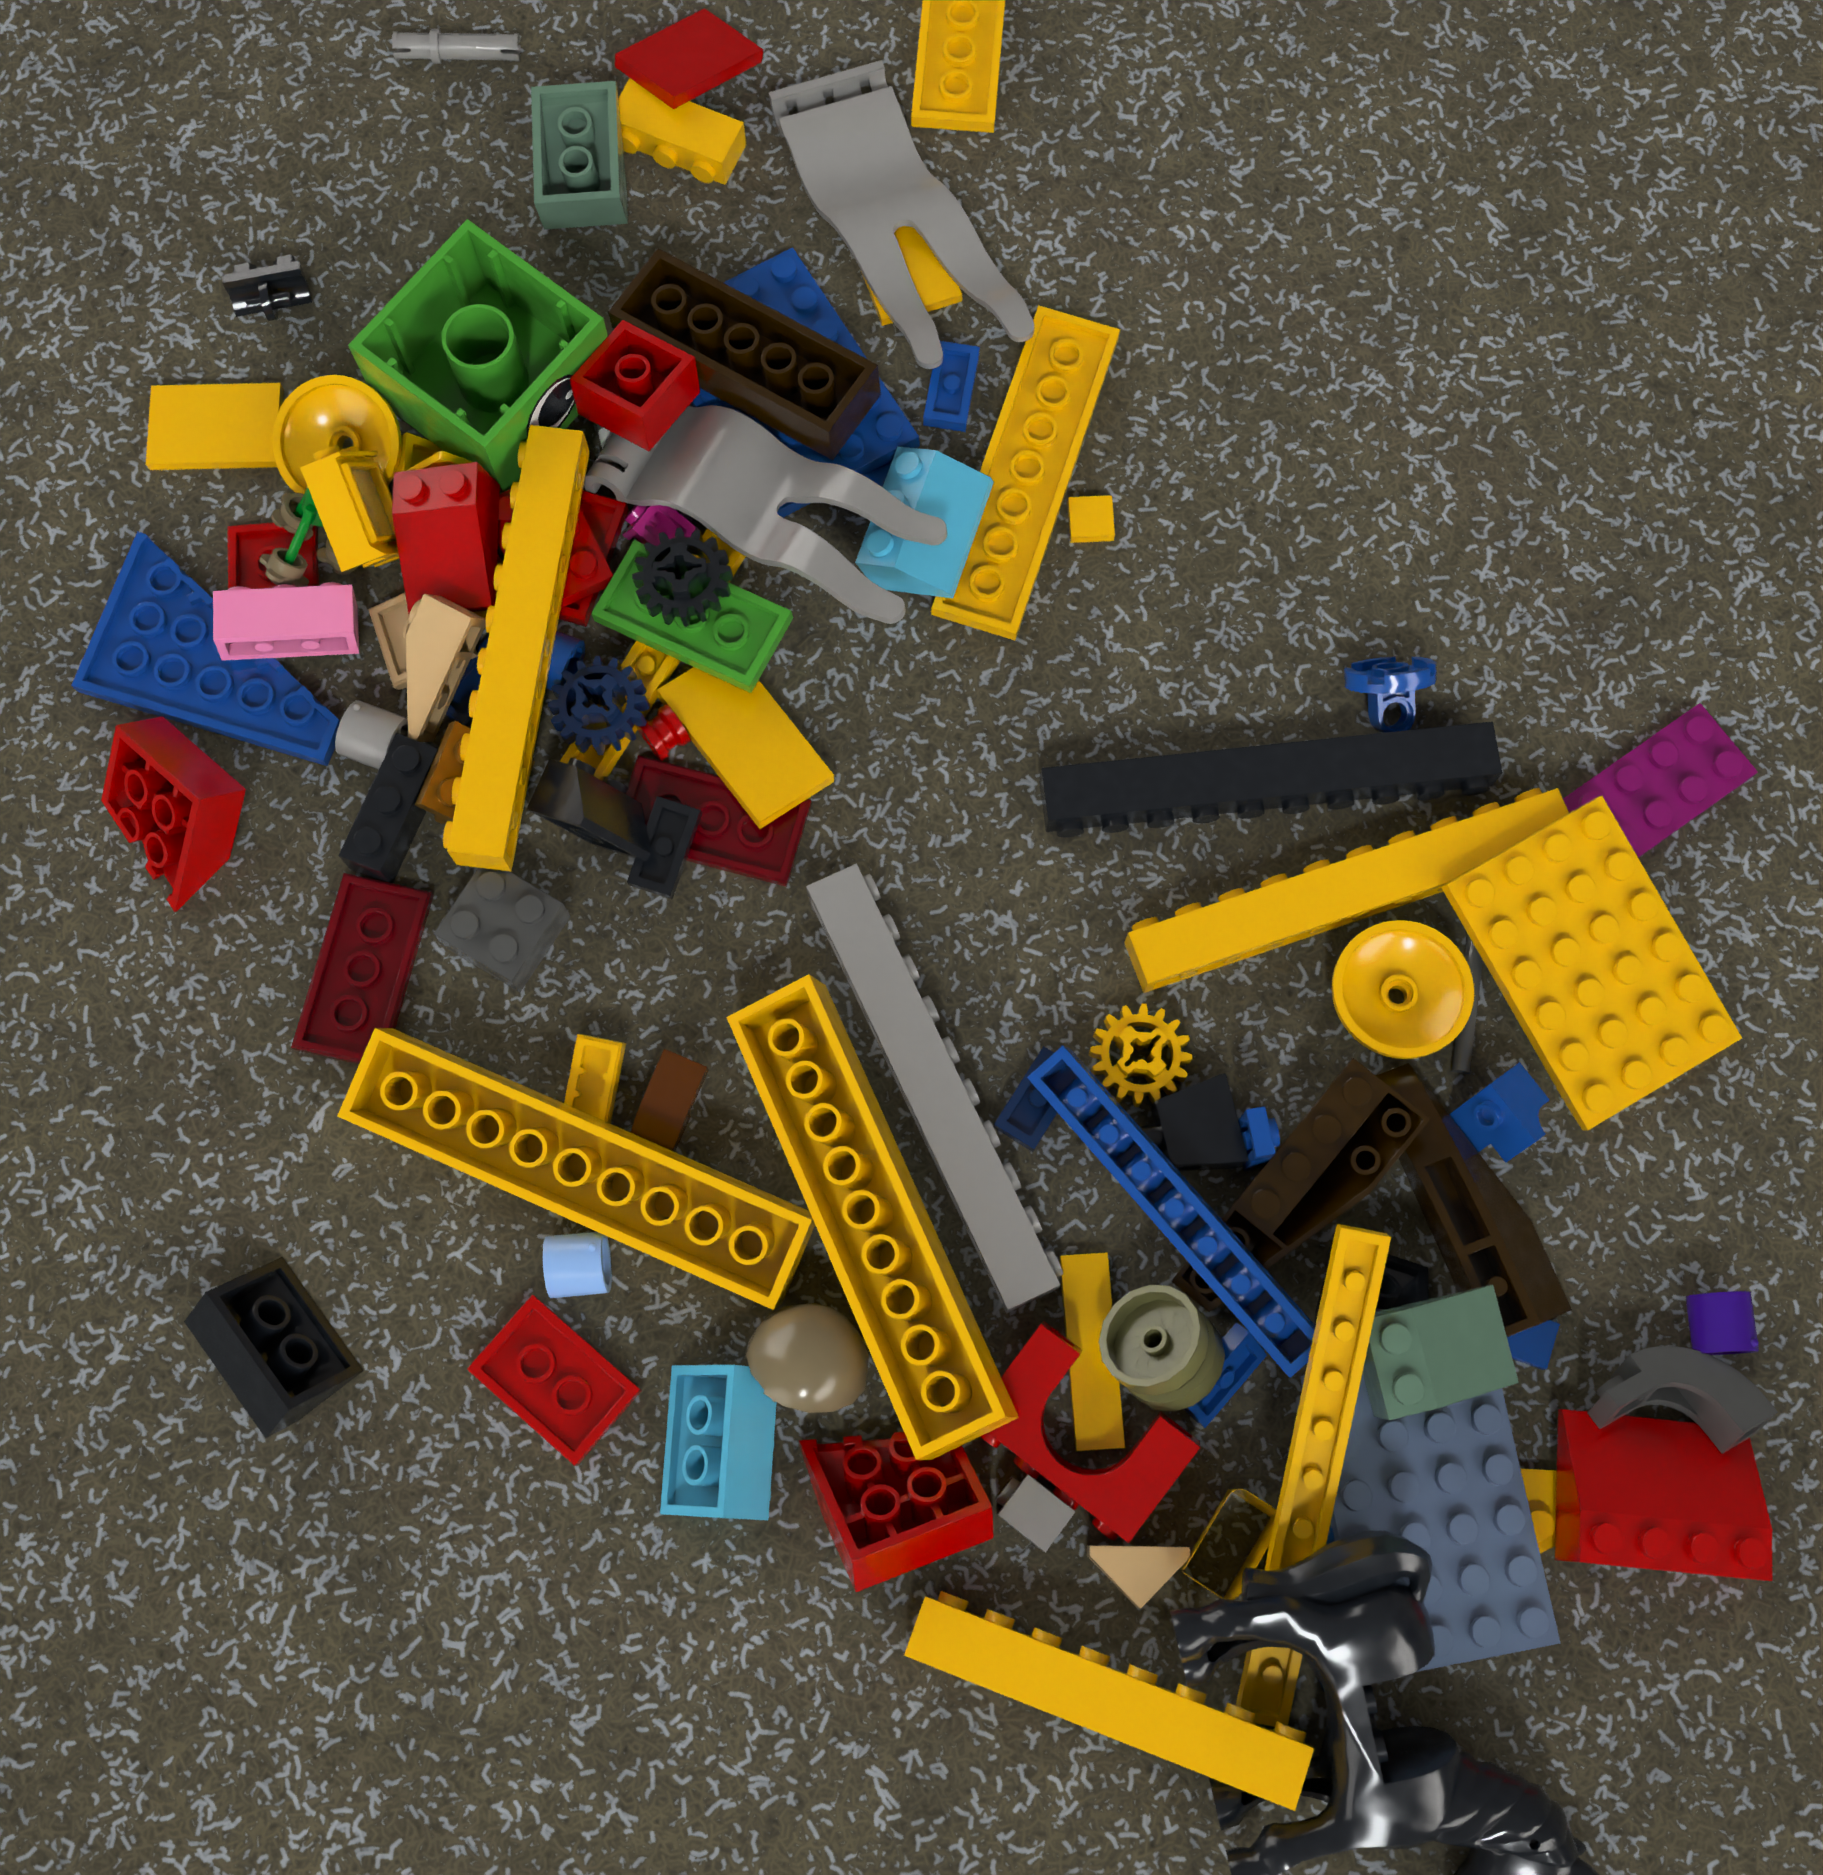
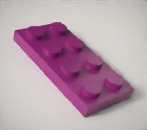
[1563,703,1758,858]

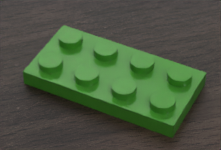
[591,540,793,693]

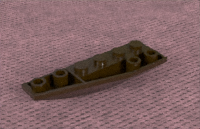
[1171,1058,1430,1312]
[1376,1063,1572,1337]

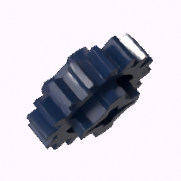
[548,656,650,755]

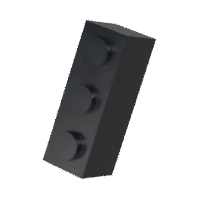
[338,733,438,884]

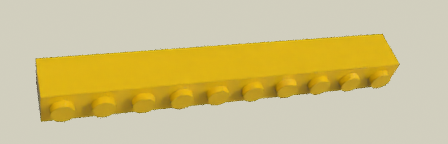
[443,425,590,872]
[1124,788,1569,993]

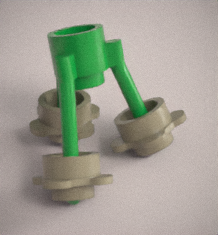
[260,486,357,587]

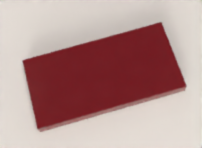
[626,755,812,887]
[291,873,434,1064]

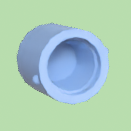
[543,1231,612,1298]

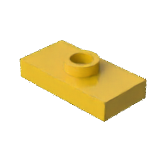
[564,1034,626,1124]

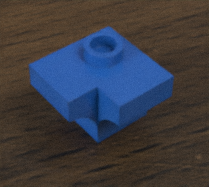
[1449,1062,1550,1163]

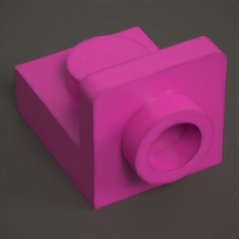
[622,505,699,546]

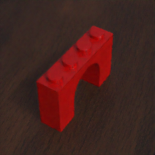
[980,1321,1201,1543]

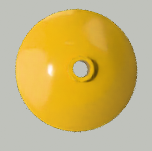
[272,375,402,494]
[1332,920,1474,1059]

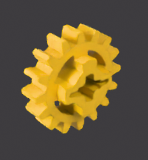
[1089,1003,1192,1107]

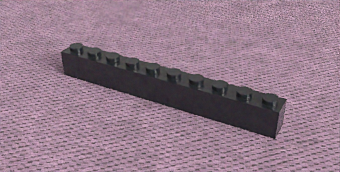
[1039,722,1502,838]

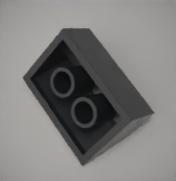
[184,1257,364,1438]

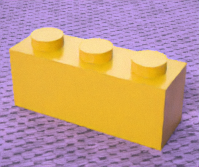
[618,78,746,185]

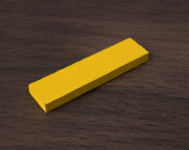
[1059,1252,1125,1452]

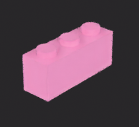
[213,582,359,661]

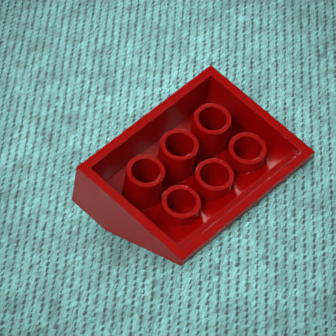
[1555,1409,1772,1581]

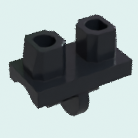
[222,254,312,321]

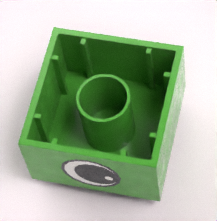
[348,219,608,494]

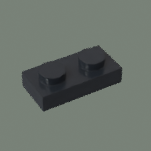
[627,796,702,899]

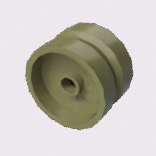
[1099,1285,1225,1412]

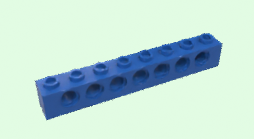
[1027,1045,1315,1378]

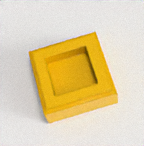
[1068,495,1115,543]

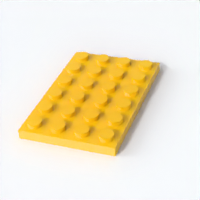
[1441,796,1742,1131]

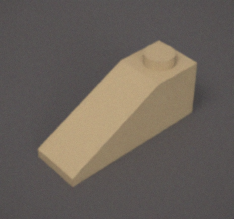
[406,594,486,742]

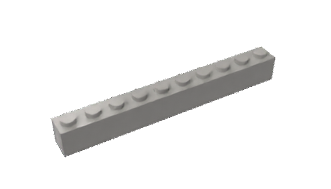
[806,863,1063,1314]

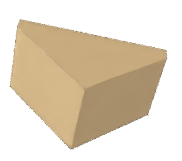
[1087,1545,1190,1609]

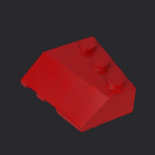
[101,716,246,912]
[799,1432,994,1592]

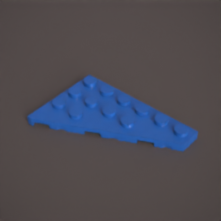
[71,532,340,766]

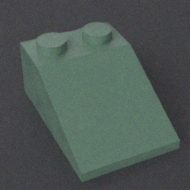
[531,81,628,230]
[1363,1285,1519,1420]

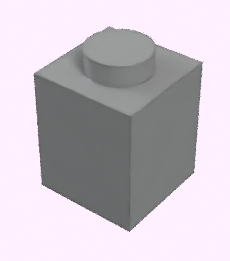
[995,1474,1075,1553]

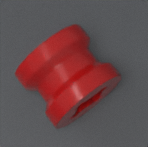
[636,704,691,761]

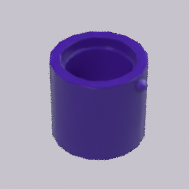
[1685,1291,1759,1355]

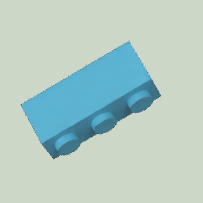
[855,447,994,598]
[660,1365,777,1520]

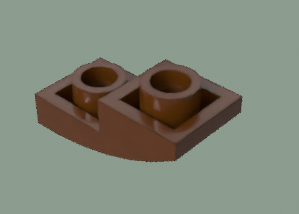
[630,1049,709,1152]

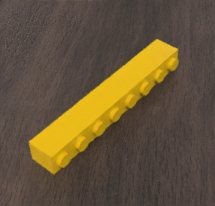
[904,1591,1314,1811]

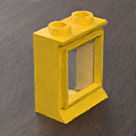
[300,446,399,572]

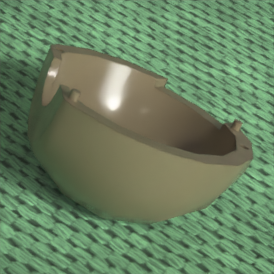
[744,1303,869,1413]

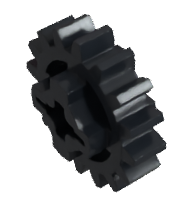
[632,528,733,627]

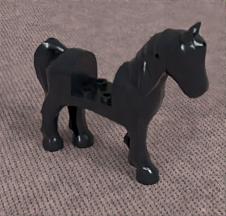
[1170,1531,1599,1875]

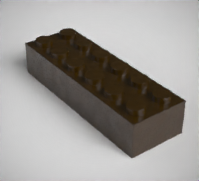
[608,248,881,460]

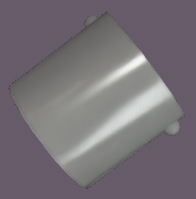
[335,700,408,770]

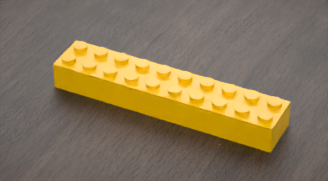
[726,974,1019,1460]
[337,1028,815,1310]

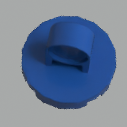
[1344,657,1437,733]

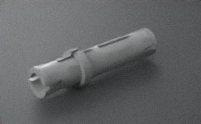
[392,28,521,64]

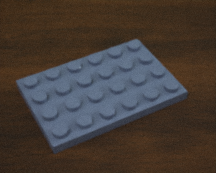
[1300,1373,1560,1672]

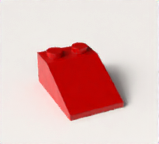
[392,462,500,614]

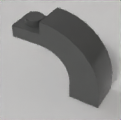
[1588,1346,1778,1454]

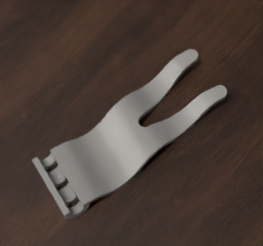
[768,60,1034,369]
[584,405,947,624]

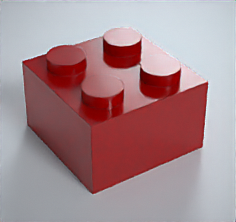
[570,320,700,451]

